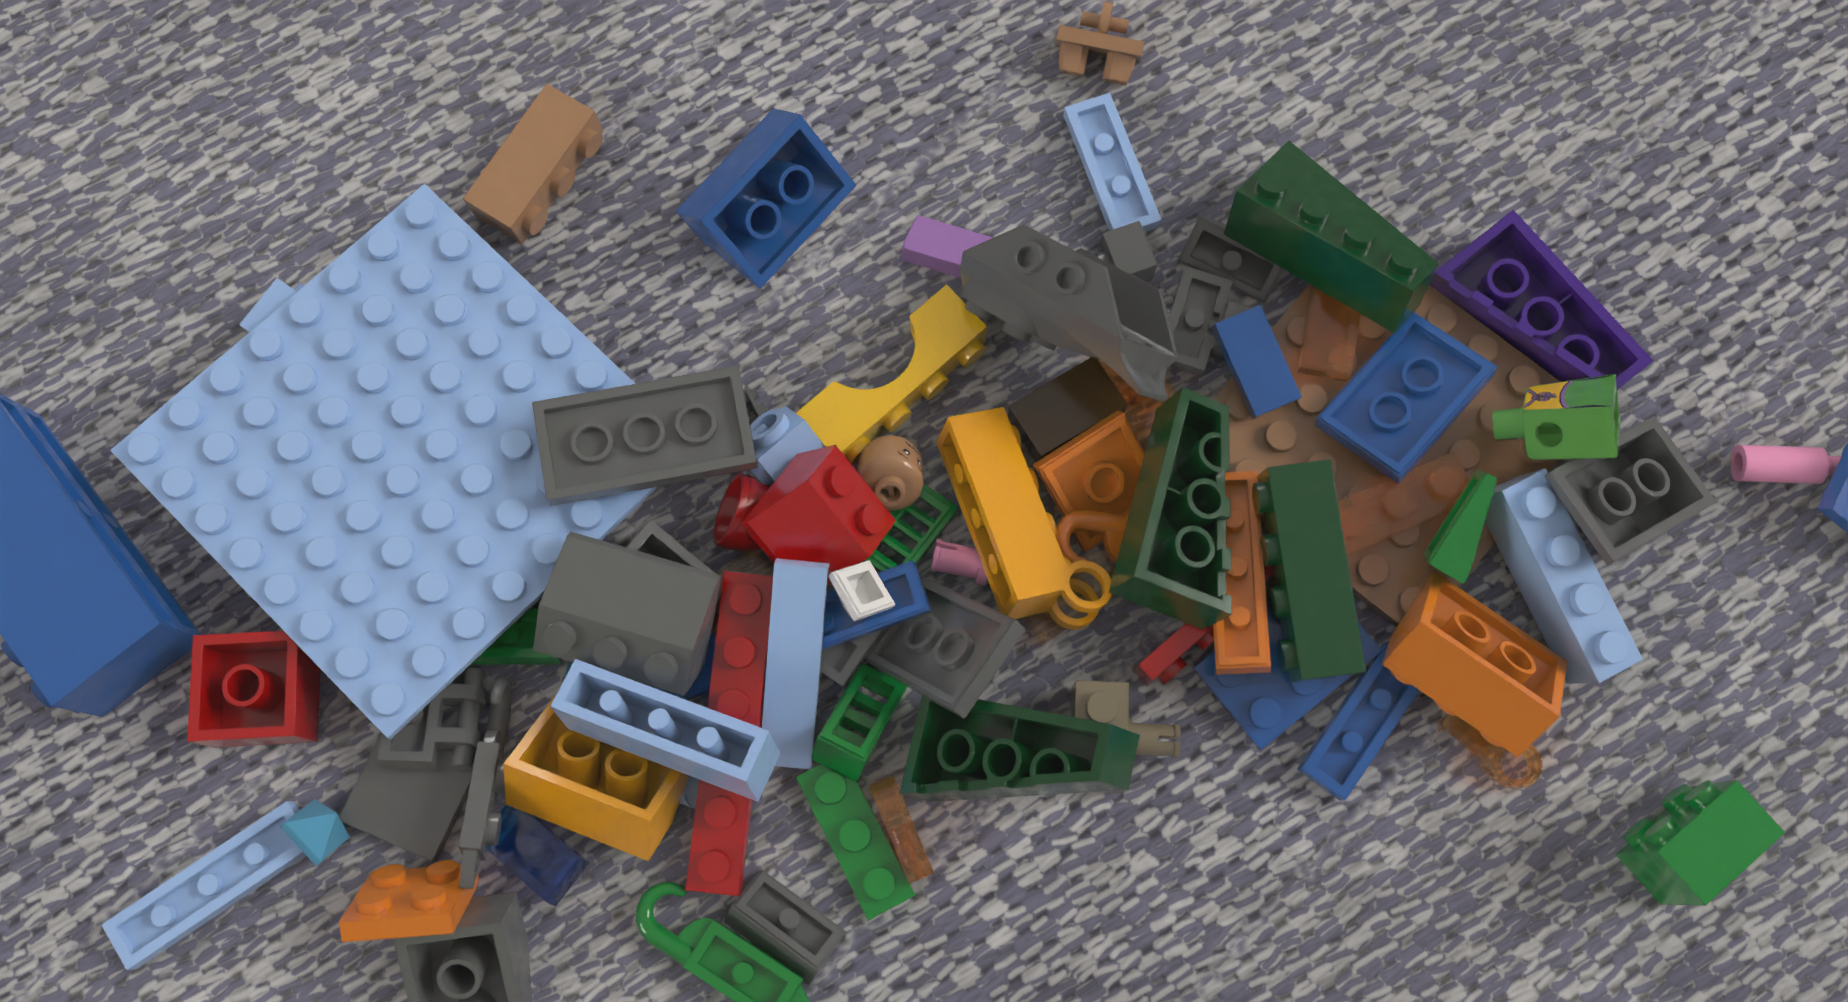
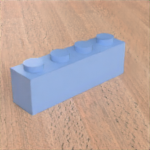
[1485,468,1643,684]
[550,659,781,802]

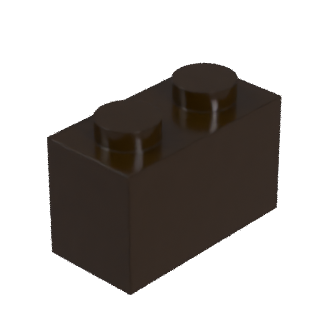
[1008,357,1128,462]

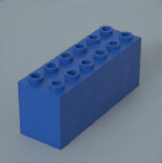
[0,394,202,717]

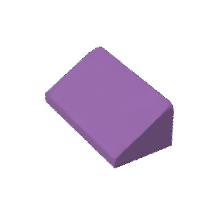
[901,215,993,278]

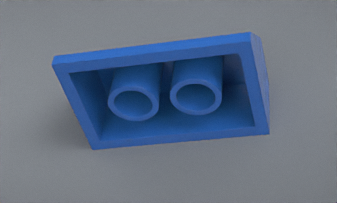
[675,108,857,289]

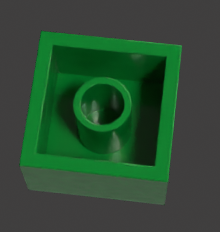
[1615,780,1786,906]

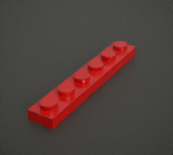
[686,571,773,896]

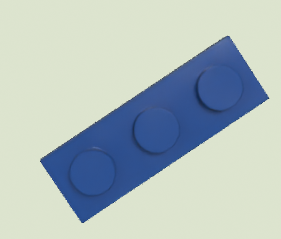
[1297,641,1420,801]

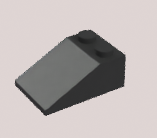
[1545,416,1716,566]
[393,891,533,1002]

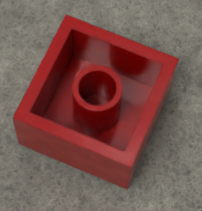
[187,631,320,748]

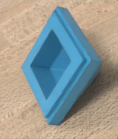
[280,799,350,866]

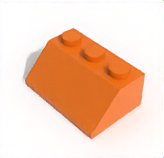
[1382,572,1567,757]

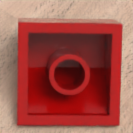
[741,445,896,586]

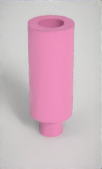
[1731,445,1841,484]

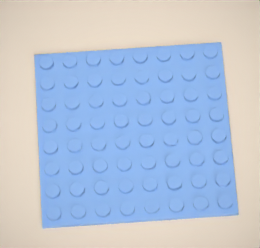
[110,184,658,740]

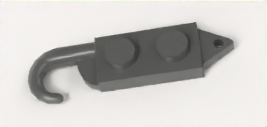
[458,676,511,889]

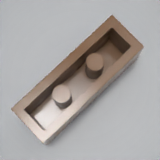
[463,83,603,244]

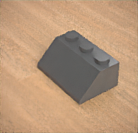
[533,532,721,696]

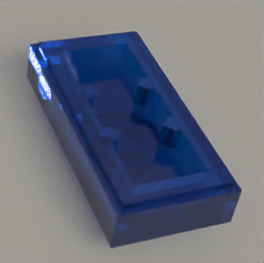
[488,805,590,906]

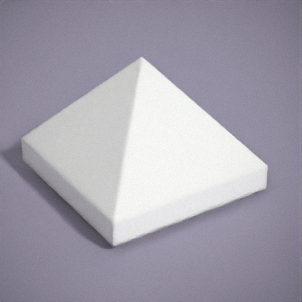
[828,560,895,621]

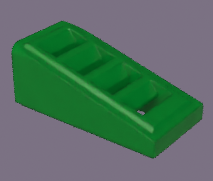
[1422,469,1497,584]
[863,484,959,573]
[811,663,907,781]

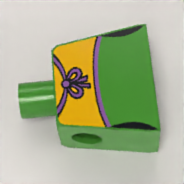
[1492,374,1621,460]

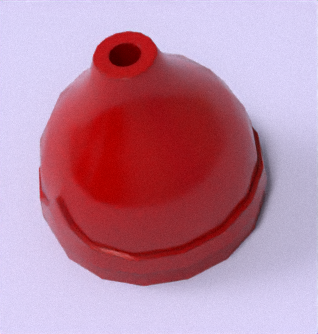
[713,473,770,552]

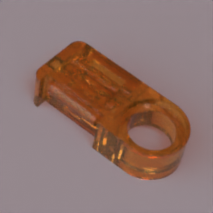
[1437,714,1543,789]
[869,775,934,884]

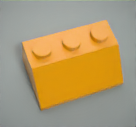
[504,693,689,861]

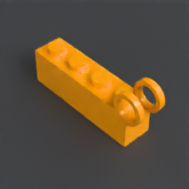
[936,407,1112,630]

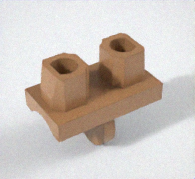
[1056,1,1145,86]

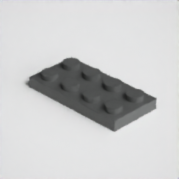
[532,365,758,506]

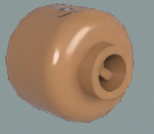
[857,435,924,511]

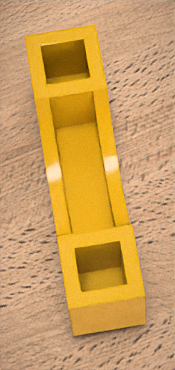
[796,284,987,465]

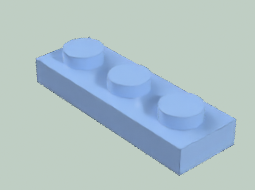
[1063,93,1162,232]

